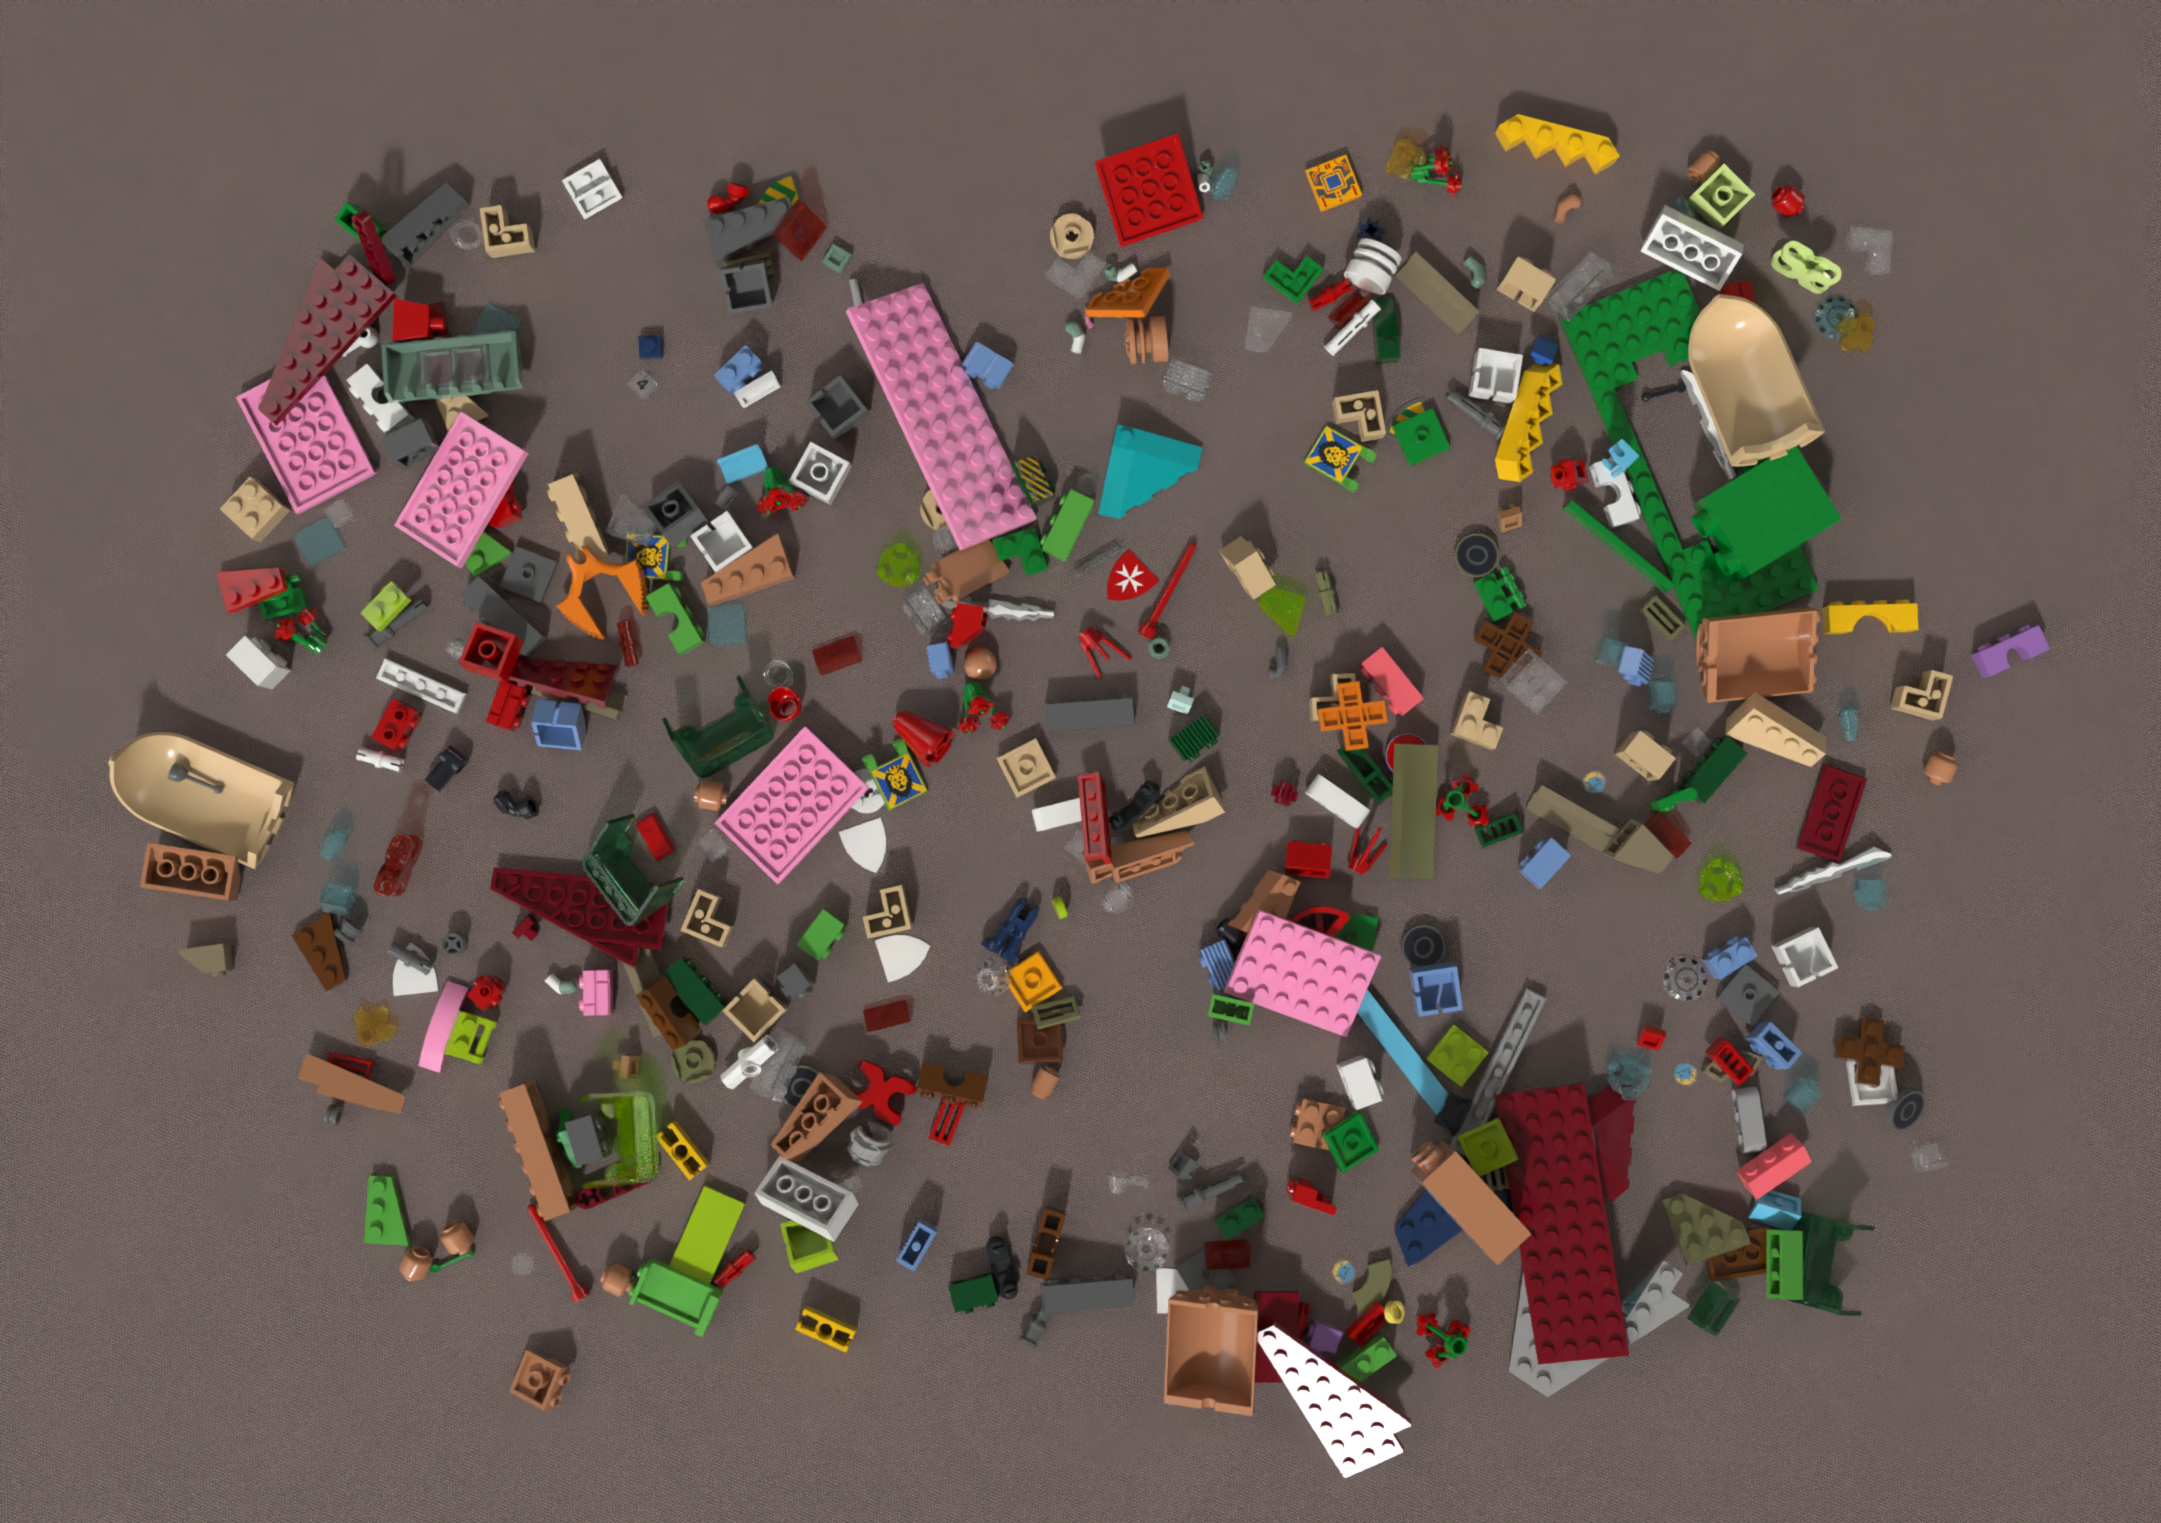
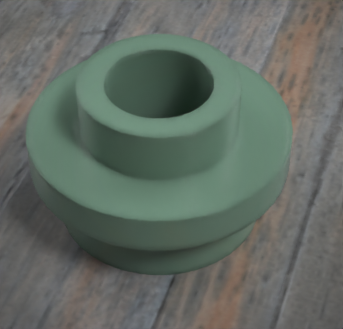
[1148,637,1170,659]

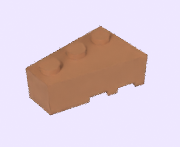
[1227,870,1300,933]

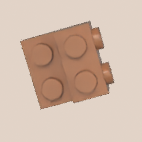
[1289,1097,1346,1150]
[509,1349,571,1411]

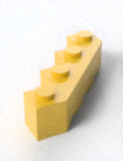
[1495,114,1620,175]
[1495,363,1563,482]

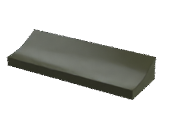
[1389,744,1438,879]

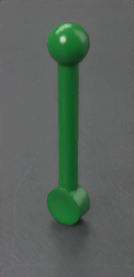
[430,1249,474,1273]

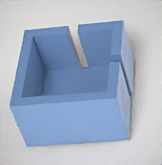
[531,699,587,750]
[1409,961,1463,1017]

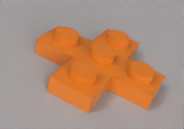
[1317,681,1388,751]

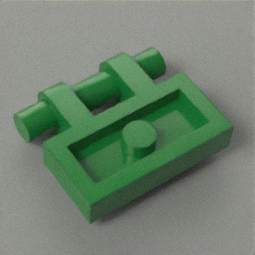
[1473,566,1527,623]
[259,573,308,621]

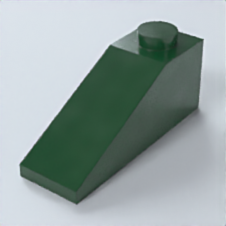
[1371,297,1401,364]

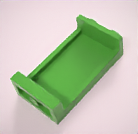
[629,1258,724,1337]

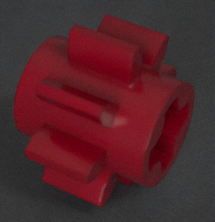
[1270,781,1299,807]

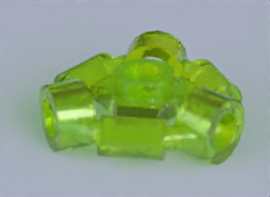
[875,543,920,588]
[1698,858,1744,903]

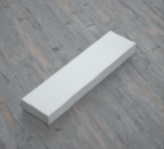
[376,658,467,714]

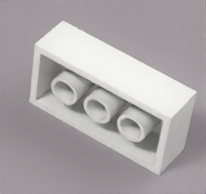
[1641,205,1744,291]
[755,1156,859,1242]

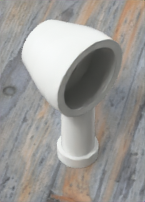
[343,326,379,357]

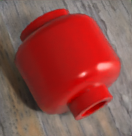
[1771,185,1805,218]

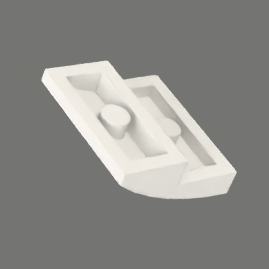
[562,159,622,220]

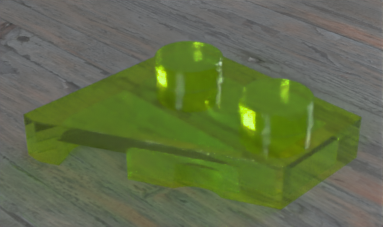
[1257,587,1306,638]

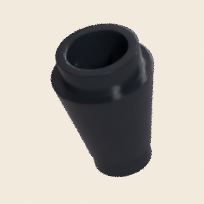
[1215,917,1246,950]

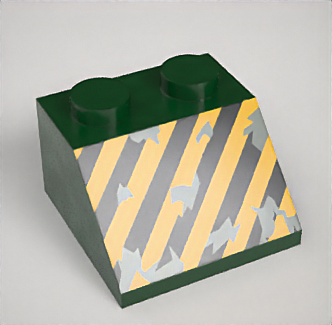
[1010,456,1056,509]

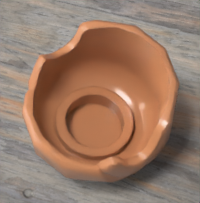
[963,647,997,681]

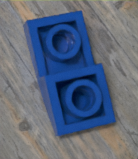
[1531,333,1558,366]

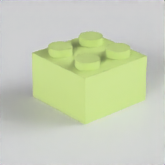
[1687,164,1755,231]

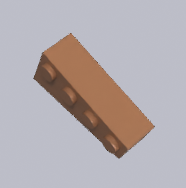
[701,534,795,607]
[771,1072,863,1161]

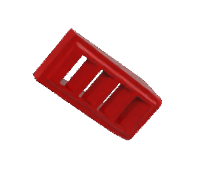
[1705,1037,1755,1086]

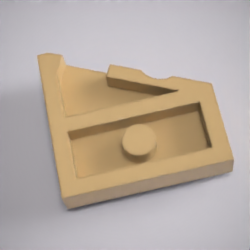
[435,396,489,432]

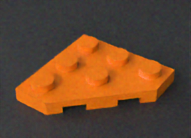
[1085,268,1170,318]

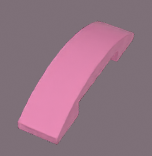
[419,981,469,1073]

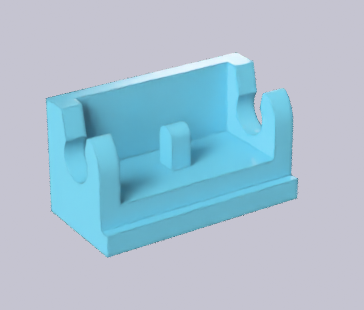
[1602,439,1639,479]

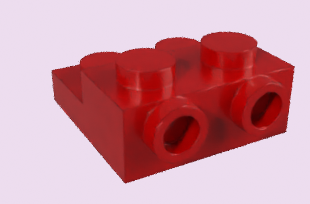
[1286,1177,1337,1216]

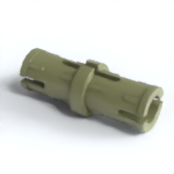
[1315,571,1339,617]

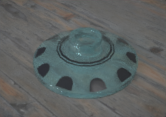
[1814,297,1859,341]

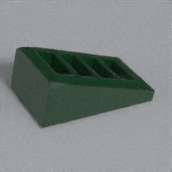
[1474,811,1524,848]

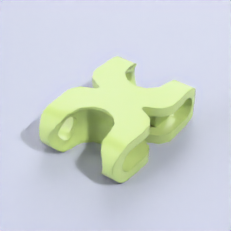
[1771,241,1842,294]

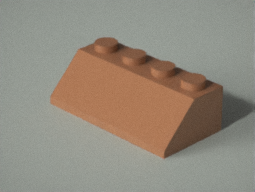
[140,843,241,900]

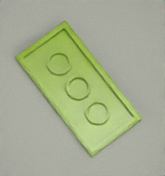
[669,1185,746,1284]

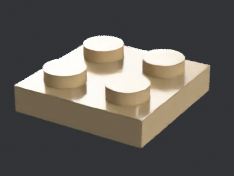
[997,739,1056,798]

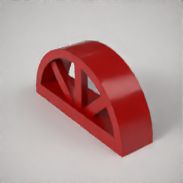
[1289,905,1351,937]

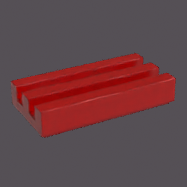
[327,1051,375,1080]
[928,1102,965,1147]
[1345,1300,1387,1347]

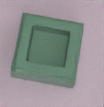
[822,243,852,274]

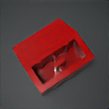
[948,603,989,650]

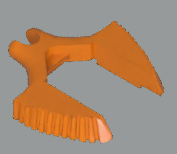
[556,545,649,640]

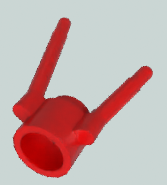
[1078,626,1131,678]
[1347,825,1387,875]

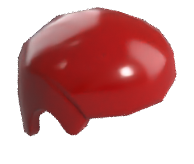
[767,686,802,722]

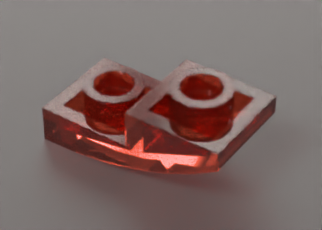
[1644,811,1692,859]

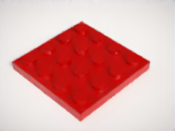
[1093,133,1203,247]

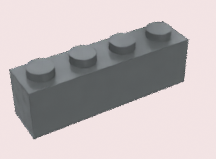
[460,576,547,657]
[1044,695,1135,732]
[1040,1273,1134,1314]

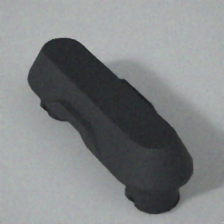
[1109,780,1160,832]
[986,1236,1018,1300]

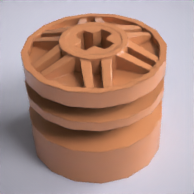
[1124,315,1168,365]

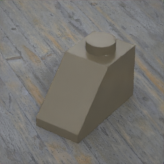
[179,943,234,977]

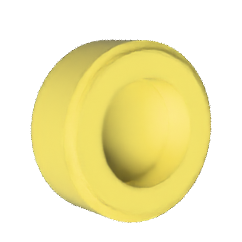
[1384,1301,1405,1324]

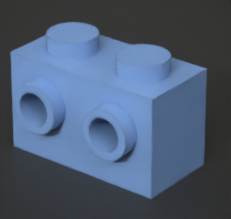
[714,345,764,396]
[1518,837,1571,889]
[1702,935,1758,979]
[1746,1021,1802,1069]

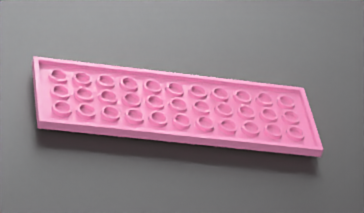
[846,283,1037,550]

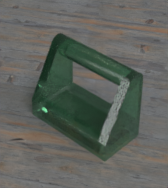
[1687,1281,1741,1337]

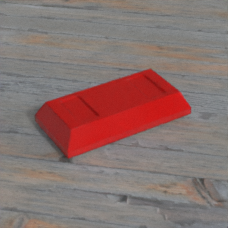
[635,813,676,862]

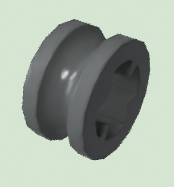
[1212,1022,1227,1043]
[324,1104,343,1126]

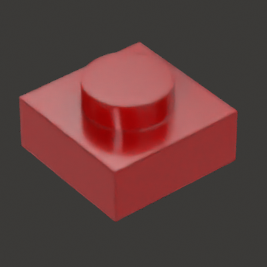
[1637,1025,1666,1051]

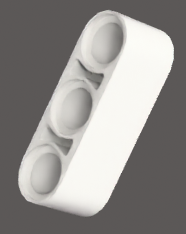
[1305,774,1370,829]
[1031,798,1081,832]

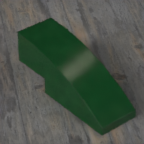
[1336,744,1393,806]

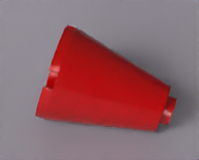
[893,710,955,768]

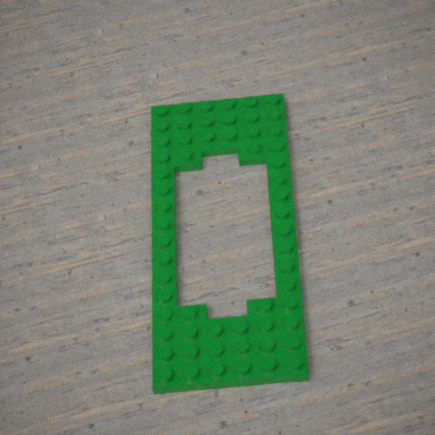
[1558,269,1819,640]

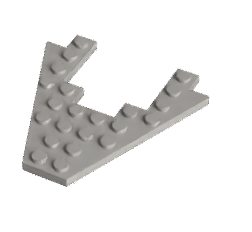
[1509,1259,1690,1397]

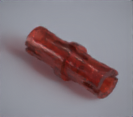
[616,621,639,667]

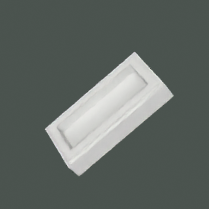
[734,371,781,408]

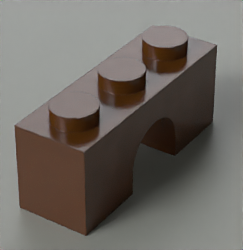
[636,976,702,1050]
[917,1062,988,1109]
[1026,1205,1066,1280]

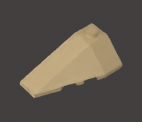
[1133,767,1225,838]

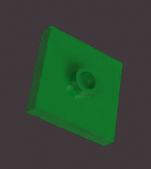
[1392,408,1450,467]
[1331,913,1378,951]
[1321,1111,1380,1173]

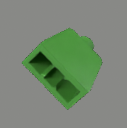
[1208,994,1254,1026]

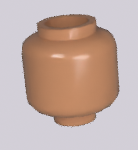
[1924,751,1958,786]
[694,780,728,811]
[440,1220,474,1255]
[399,1246,433,1281]
[600,1263,635,1297]

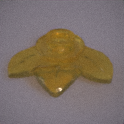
[1386,139,1427,181]
[1836,314,1875,354]
[353,1006,397,1047]

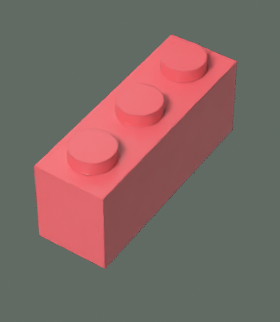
[1359,647,1424,717]
[1736,1133,1812,1200]

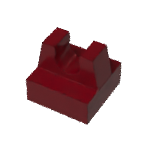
[512,914,539,941]

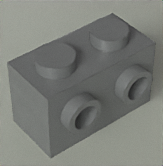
[777,962,815,999]

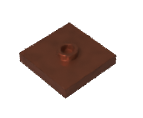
[1017,1017,1063,1064]

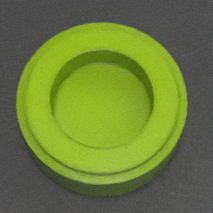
[1052,896,1068,919]

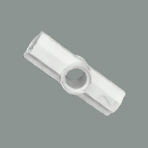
[720,1035,779,1089]

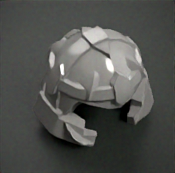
[847,1120,895,1167]

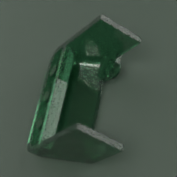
[662,675,774,778]
[582,814,684,926]
[1789,1212,1875,1316]

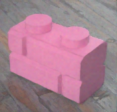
[579,969,614,1016]

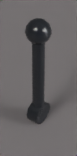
[1642,383,1686,402]

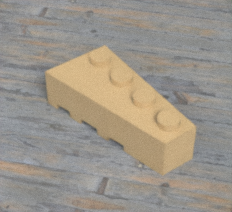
[547,472,611,563]
[1725,692,1827,767]

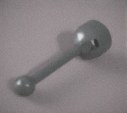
[168,763,223,794]

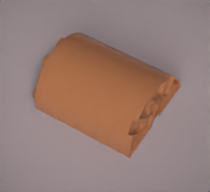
[1696,607,1820,703]
[1164,1286,1258,1416]

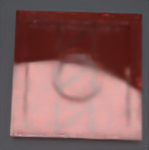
[772,200,828,261]

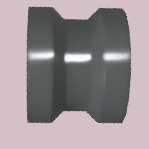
[333,918,363,945]
[441,933,468,955]

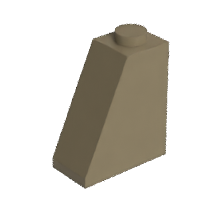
[1602,819,1674,873]

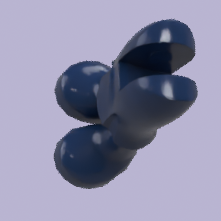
[981,897,1040,966]

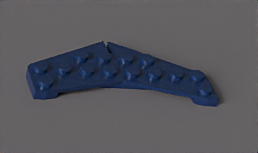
[1394,1156,1513,1266]

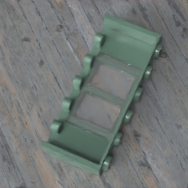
[381,330,523,403]

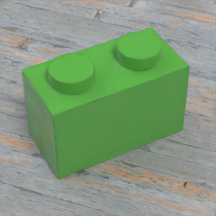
[796,909,846,961]

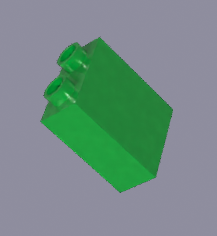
[1691,446,1842,580]

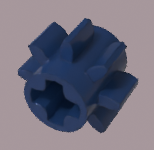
[1356,218,1384,243]

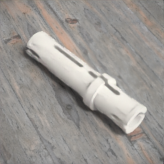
[1324,299,1381,357]

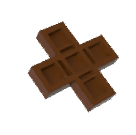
[1473,612,1543,681]
[1834,1017,1905,1087]

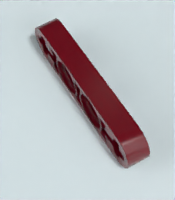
[352,210,396,288]
[575,1162,659,1210]

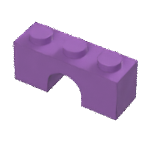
[1971,624,2050,678]
[1306,1320,1343,1354]

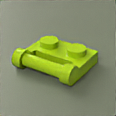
[443,1010,498,1064]

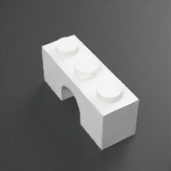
[347,364,414,432]
[1589,458,1640,529]

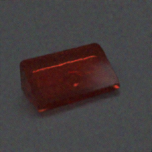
[1328,289,1372,329]
[812,636,862,675]
[863,999,911,1033]
[1204,1239,1251,1270]

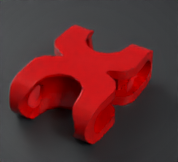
[850,1059,917,1125]

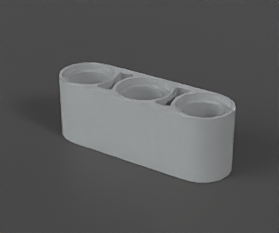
[1732,1086,1767,1154]

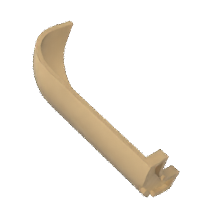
[1688,294,1825,466]
[108,732,294,869]

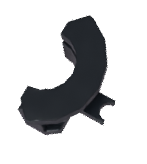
[1433,1091,1472,1135]

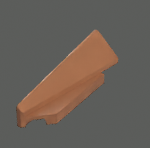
[1082,831,1194,884]
[298,1054,406,1114]

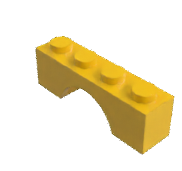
[1822,600,1919,634]

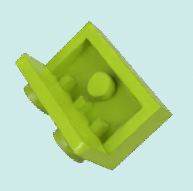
[361,581,411,632]

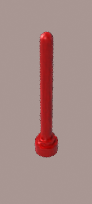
[1137,543,1197,640]
[527,1204,590,1303]

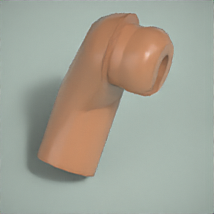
[1554,194,1581,224]

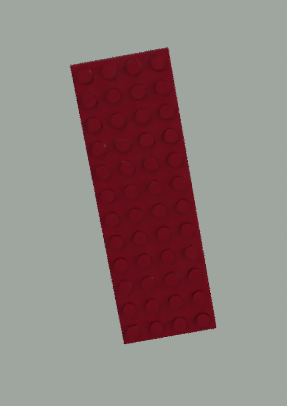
[1494,1083,1630,1365]

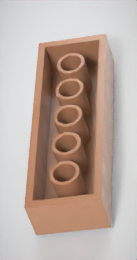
[498,1080,578,1221]

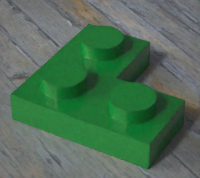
[1262,256,1324,305]
[992,528,1048,577]

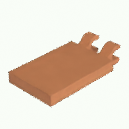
[923,539,1010,605]

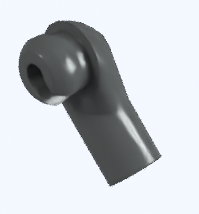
[1268,647,1288,680]

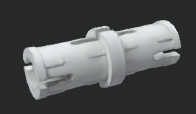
[356,746,404,773]

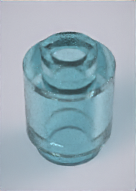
[1209,167,1239,202]
[317,828,349,862]

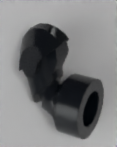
[493,790,539,820]

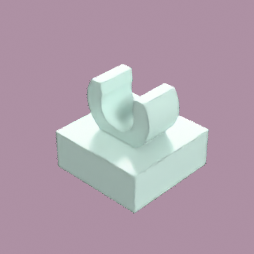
[1167,686,1194,715]

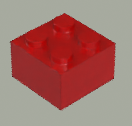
[458,622,524,683]

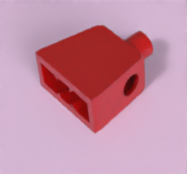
[392,299,446,343]

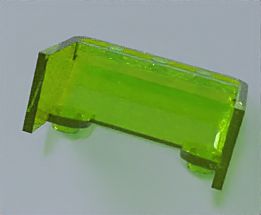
[578,1091,659,1189]

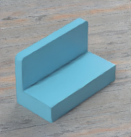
[717,444,769,485]
[1749,1190,1801,1230]

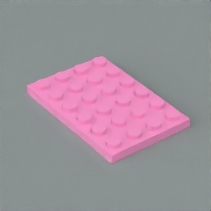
[236,375,377,515]
[394,411,529,568]
[715,726,870,884]
[1224,909,1381,1037]

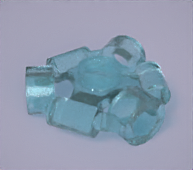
[1606,1056,1652,1100]

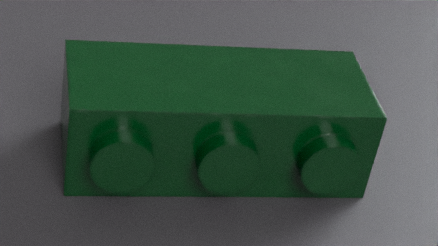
[1679,736,1748,804]
[661,957,727,1026]

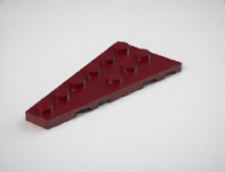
[481,657,618,709]

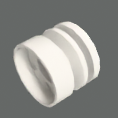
[1344,238,1402,295]

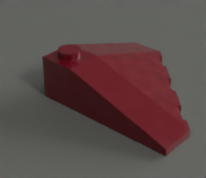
[1588,1076,1637,1203]

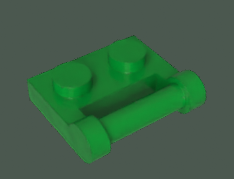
[1647,787,1698,813]

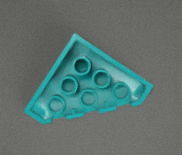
[1098,425,1203,519]

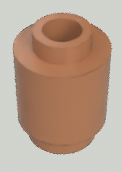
[1688,150,1721,183]
[1030,1065,1060,1100]

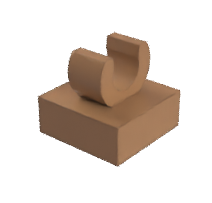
[1498,503,1522,532]
[612,1055,641,1079]

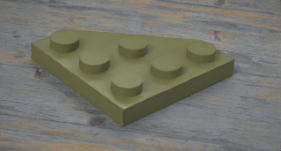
[1661,1193,1751,1266]

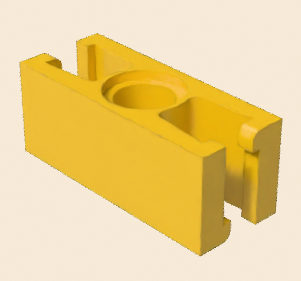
[655,1120,710,1180]
[795,1305,857,1352]

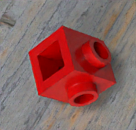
[1550,458,1588,491]
[467,975,506,1011]

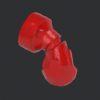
[707,182,750,215]

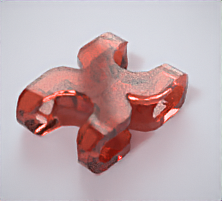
[373,835,423,897]

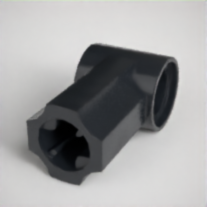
[424,745,469,792]

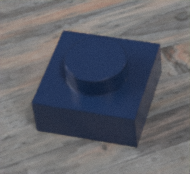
[638,335,663,360]

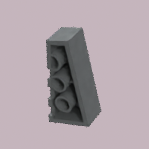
[380,182,470,269]
[704,196,797,268]

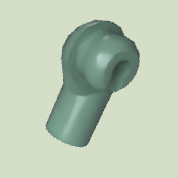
[1463,255,1486,288]

